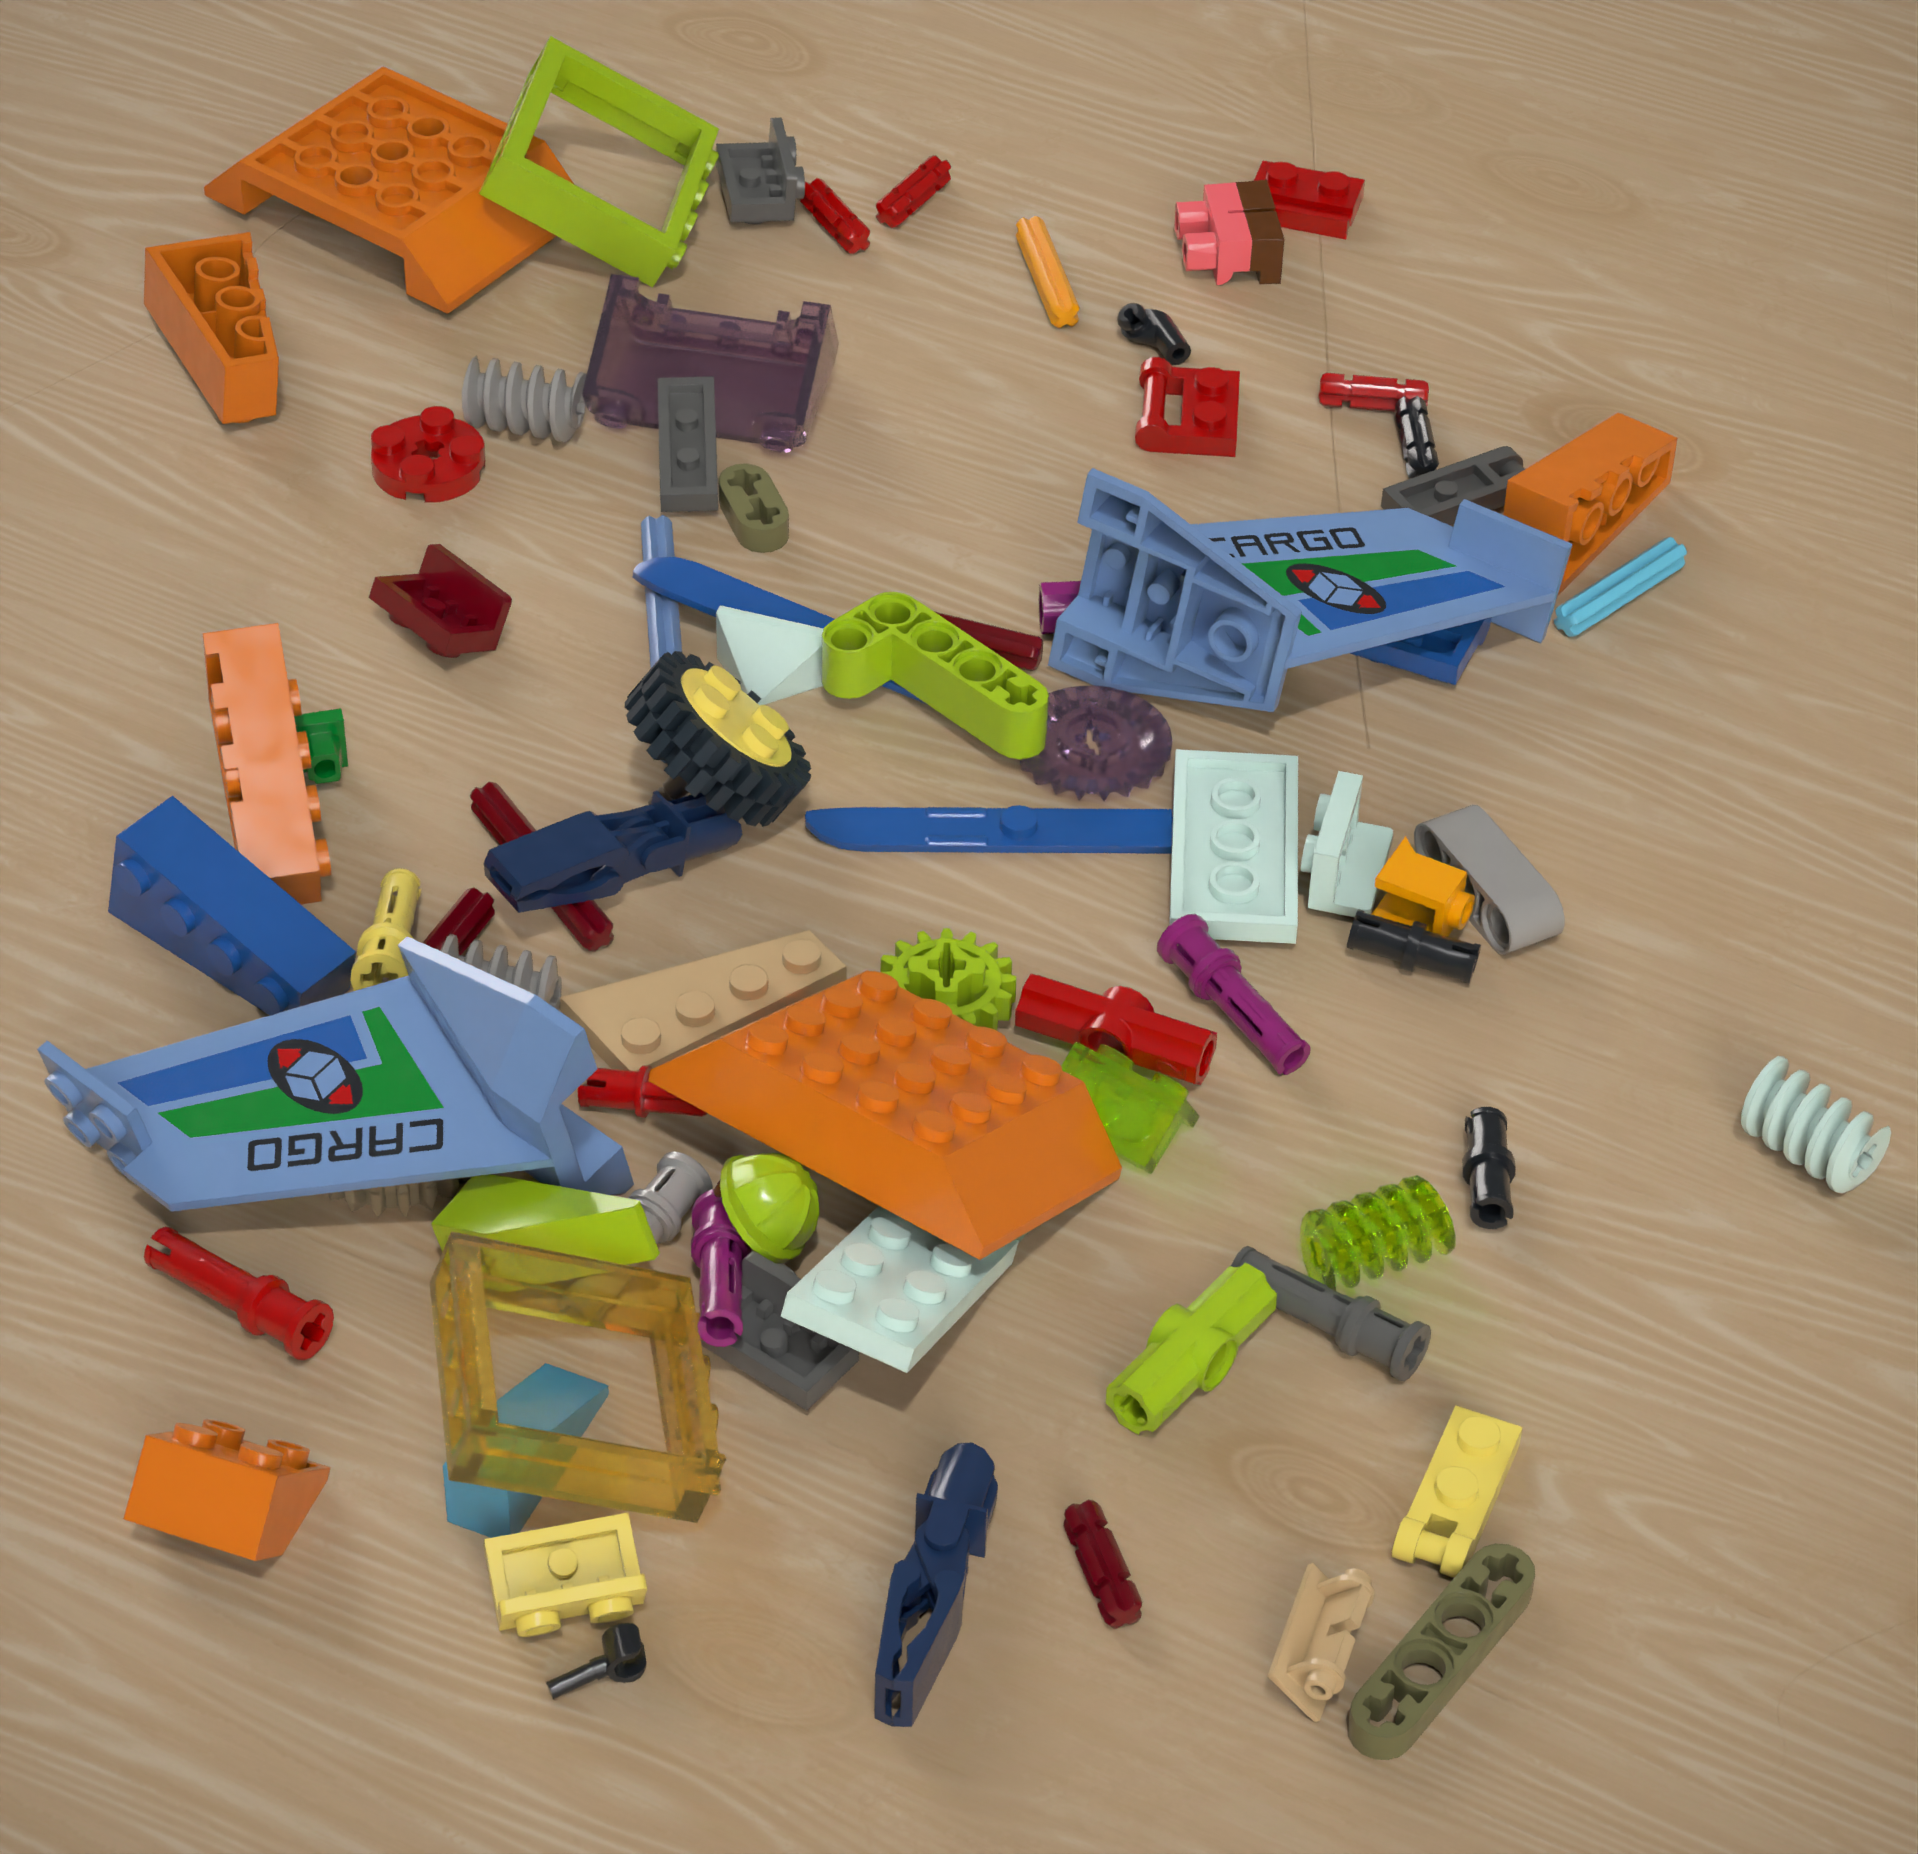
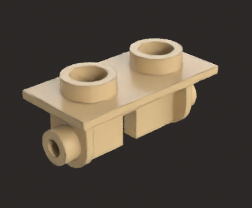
[1267,1563,1375,1722]

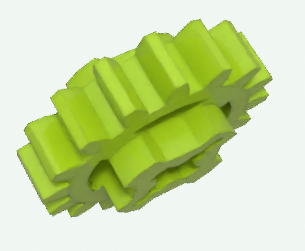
[880,928,1016,1031]

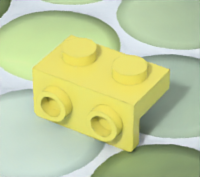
[483,1513,647,1637]

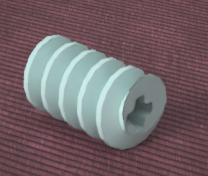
[1741,1056,1891,1194]

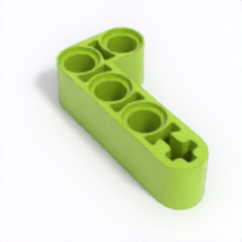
[821,592,1049,759]

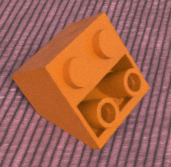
[123,1419,331,1561]

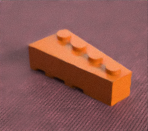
[144,232,279,424]
[1503,412,1678,595]
[203,623,331,904]

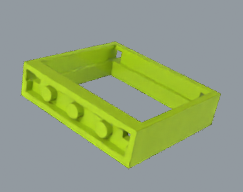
[479,36,719,288]

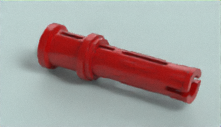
[144,1226,334,1360]

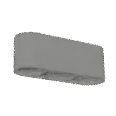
[1414,805,1565,955]

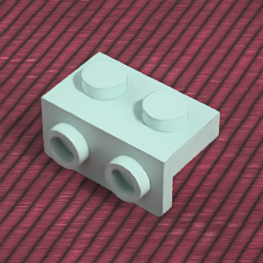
[1301,771,1393,917]

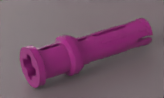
[1156,914,1311,1075]
[691,1189,752,1347]

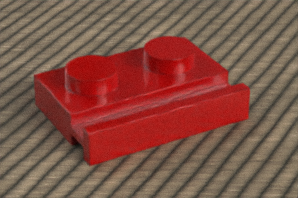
[1254,160,1365,240]

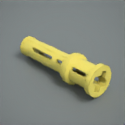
[350,868,421,991]

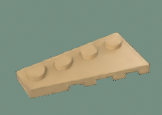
[560,930,847,1071]

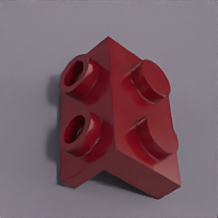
[368,544,512,658]

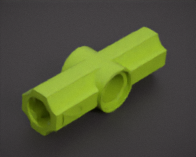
[1105,1263,1277,1435]

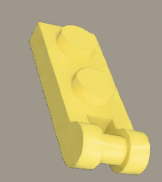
[1392,1405,1523,1578]

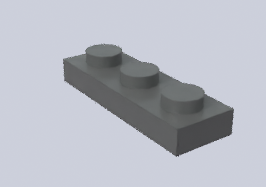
[658,376,719,512]

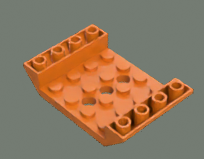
[204,66,574,314]

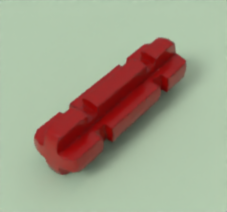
[875,155,951,228]
[800,178,870,254]
[1319,373,1429,411]

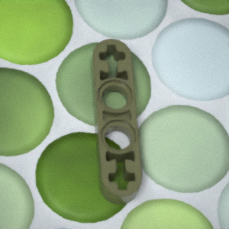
[1348,1544,1535,1760]

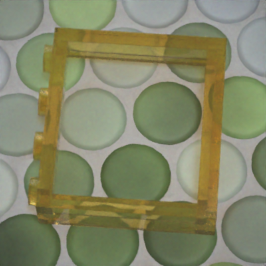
[429,1232,726,1523]

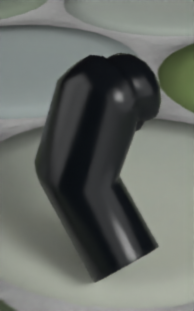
[1117,303,1191,365]

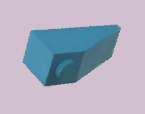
[443,1363,609,1538]

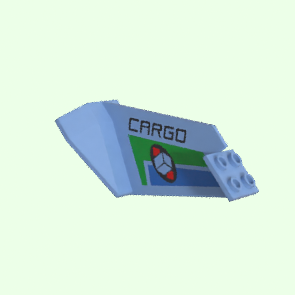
[1048,468,1573,712]
[37,936,634,1212]

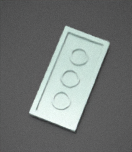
[1169,749,1298,944]
[780,1206,1019,1373]

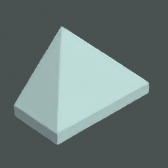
[716,605,823,705]

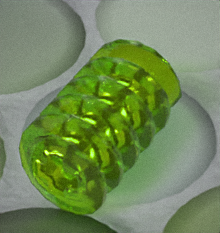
[1300,1175,1456,1291]

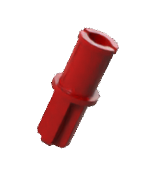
[578,1065,707,1118]

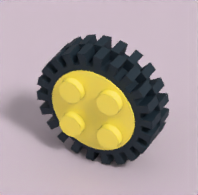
[624,651,811,827]

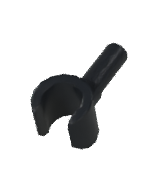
[546,1623,647,1699]

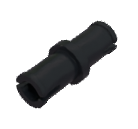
[1347,909,1481,984]
[1462,1107,1516,1229]

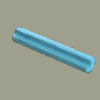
[1554,537,1687,637]

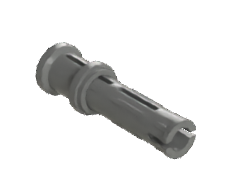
[1231,1246,1431,1381]

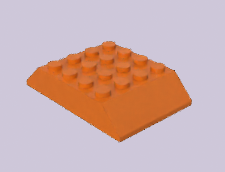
[648,970,1122,1260]

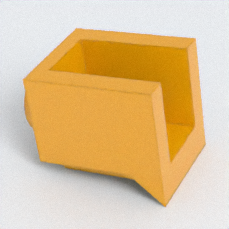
[1372,836,1475,937]

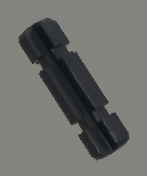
[1395,396,1439,479]

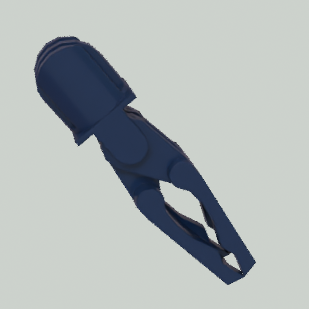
[483,791,743,913]
[874,1442,998,1727]

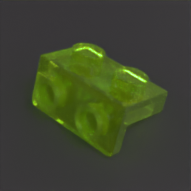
[1061,1042,1200,1174]

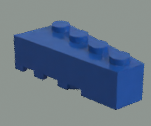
[108,795,356,1015]

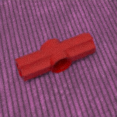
[1015,973,1217,1085]

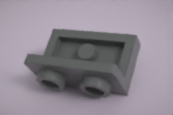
[716,117,805,224]
[698,1251,859,1410]

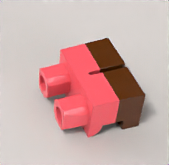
[1174,180,1285,286]

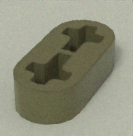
[718,464,789,553]

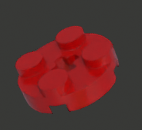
[371,406,486,503]

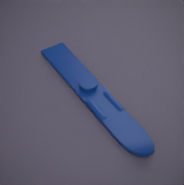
[632,557,928,705]
[805,805,1173,854]

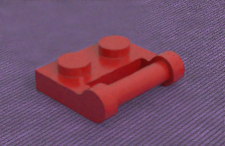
[1135,357,1240,457]

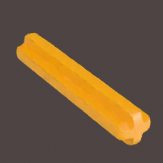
[1016,216,1080,328]

